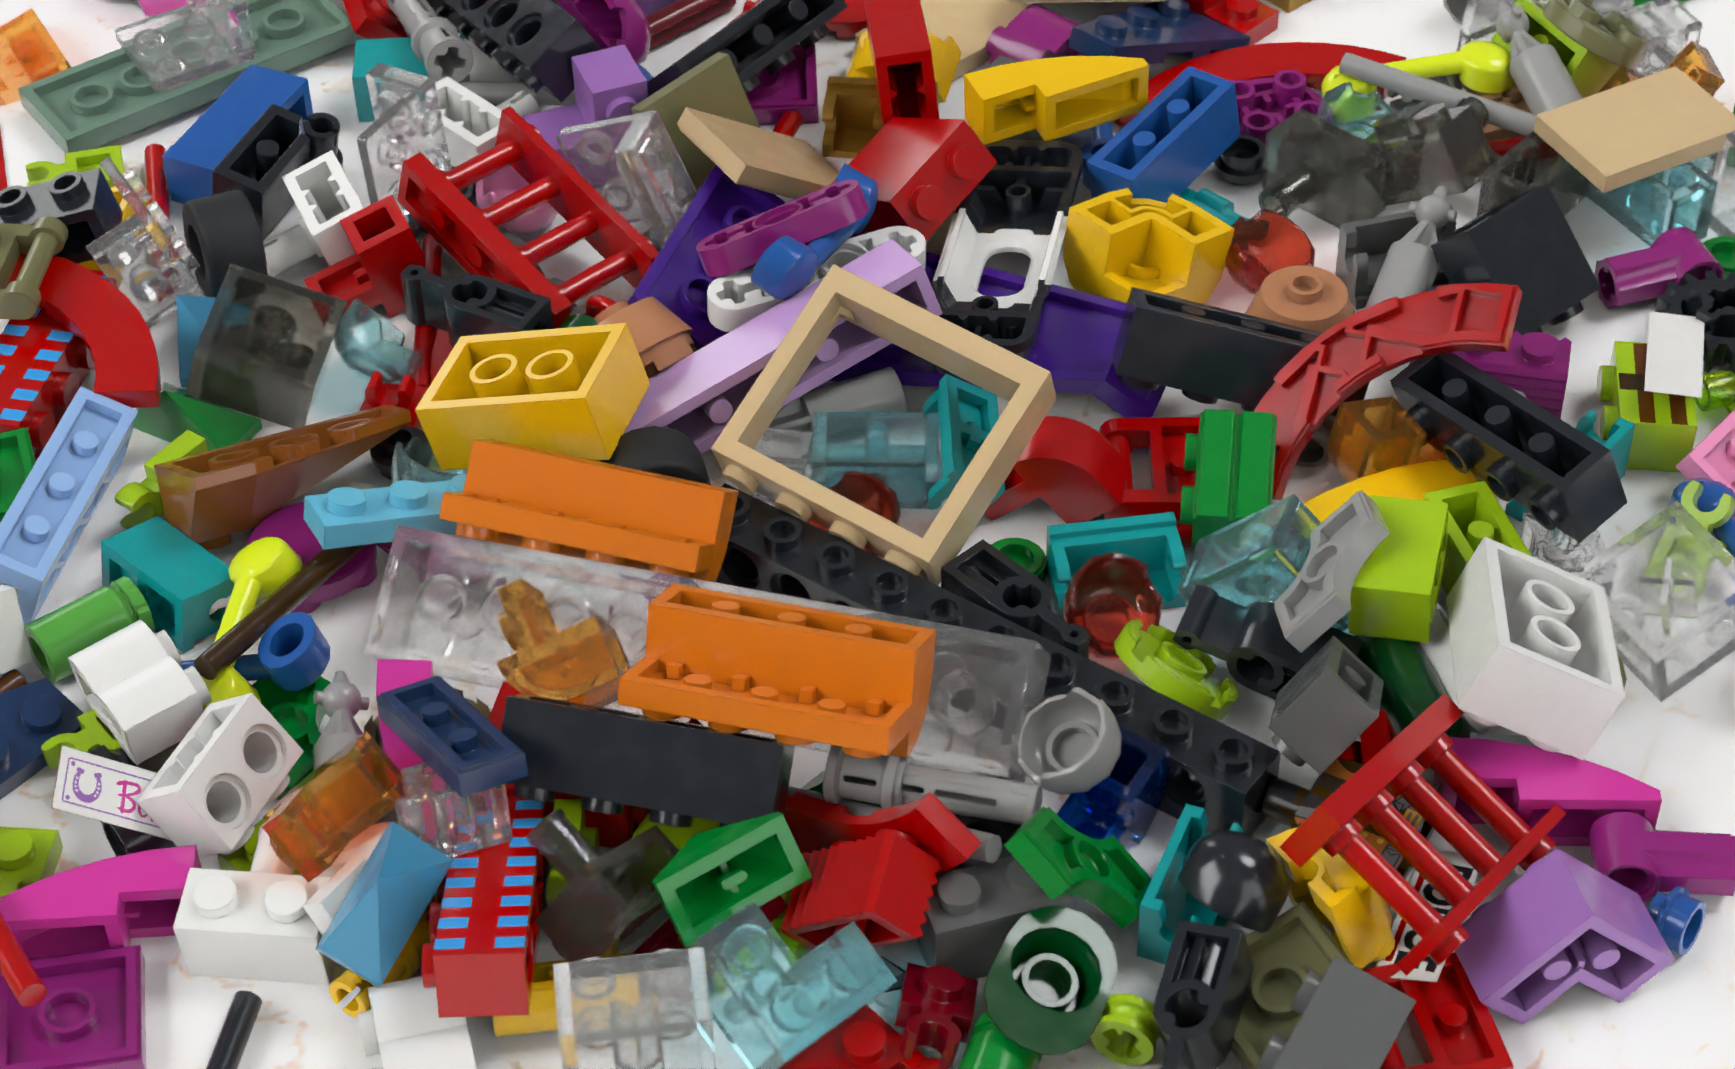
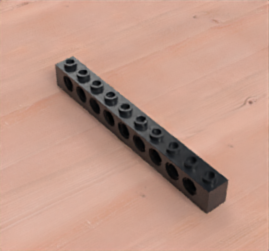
[714,483,1281,836]

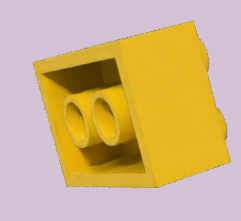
[415,323,650,470]

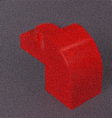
[304,194,426,329]
[984,416,1128,524]

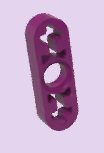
[696,180,869,278]

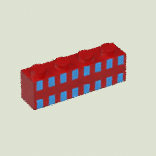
[0,269,114,461]
[422,796,550,1018]

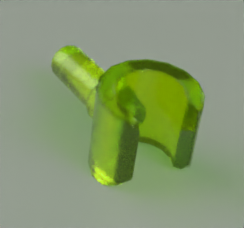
[1694,371,1735,413]

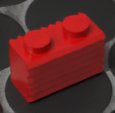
[781,829,941,958]

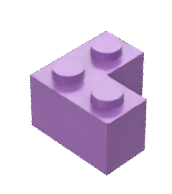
[523,44,653,187]
[1455,848,1675,1024]

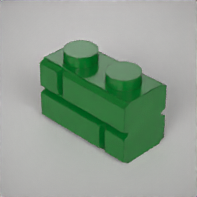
[1180,409,1277,555]

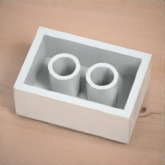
[1446,536,1625,760]

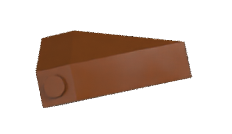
[154,404,412,550]

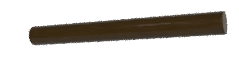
[194,545,367,680]

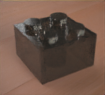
[186,264,347,429]

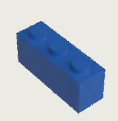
[162,64,313,204]
[1086,66,1241,203]

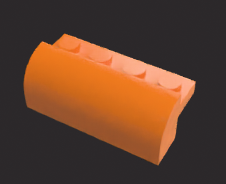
[439,439,739,590]
[618,584,936,758]

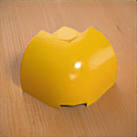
[1063,188,1235,304]

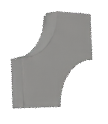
[1274,490,1390,653]

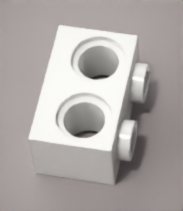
[136,693,304,858]

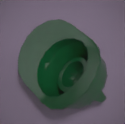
[983,906,1118,1056]

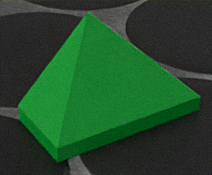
[134,382,262,451]
[652,812,812,948]

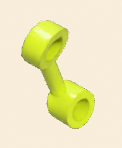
[1322,41,1514,125]
[200,537,303,710]

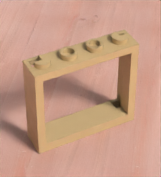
[711,264,1057,586]

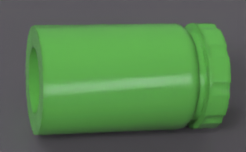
[24,576,155,684]

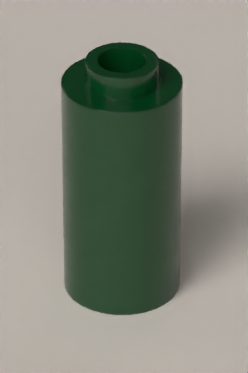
[1355,635,1464,738]

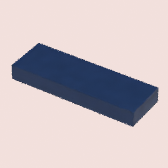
[376,676,528,798]

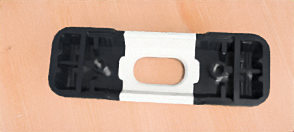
[930,140,1083,374]

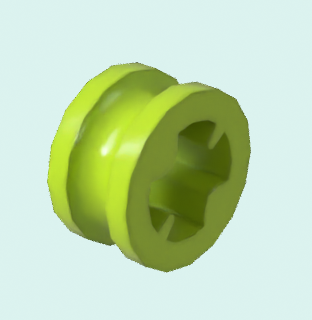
[1090,994,1160,1066]

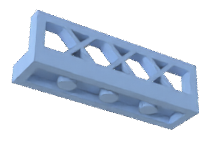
[0,386,138,625]

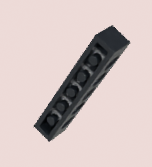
[427,0,603,103]

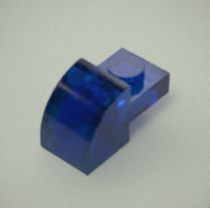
[1057,725,1170,848]

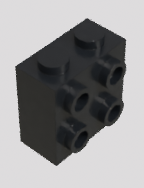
[1431,183,1601,335]

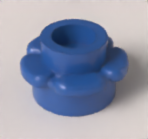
[1647,886,1706,956]

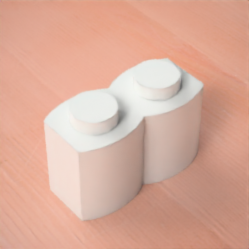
[68,620,212,765]
[357,976,477,1069]

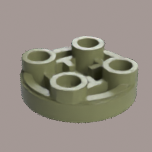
[1542,0,1649,70]

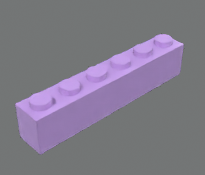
[624,238,943,454]

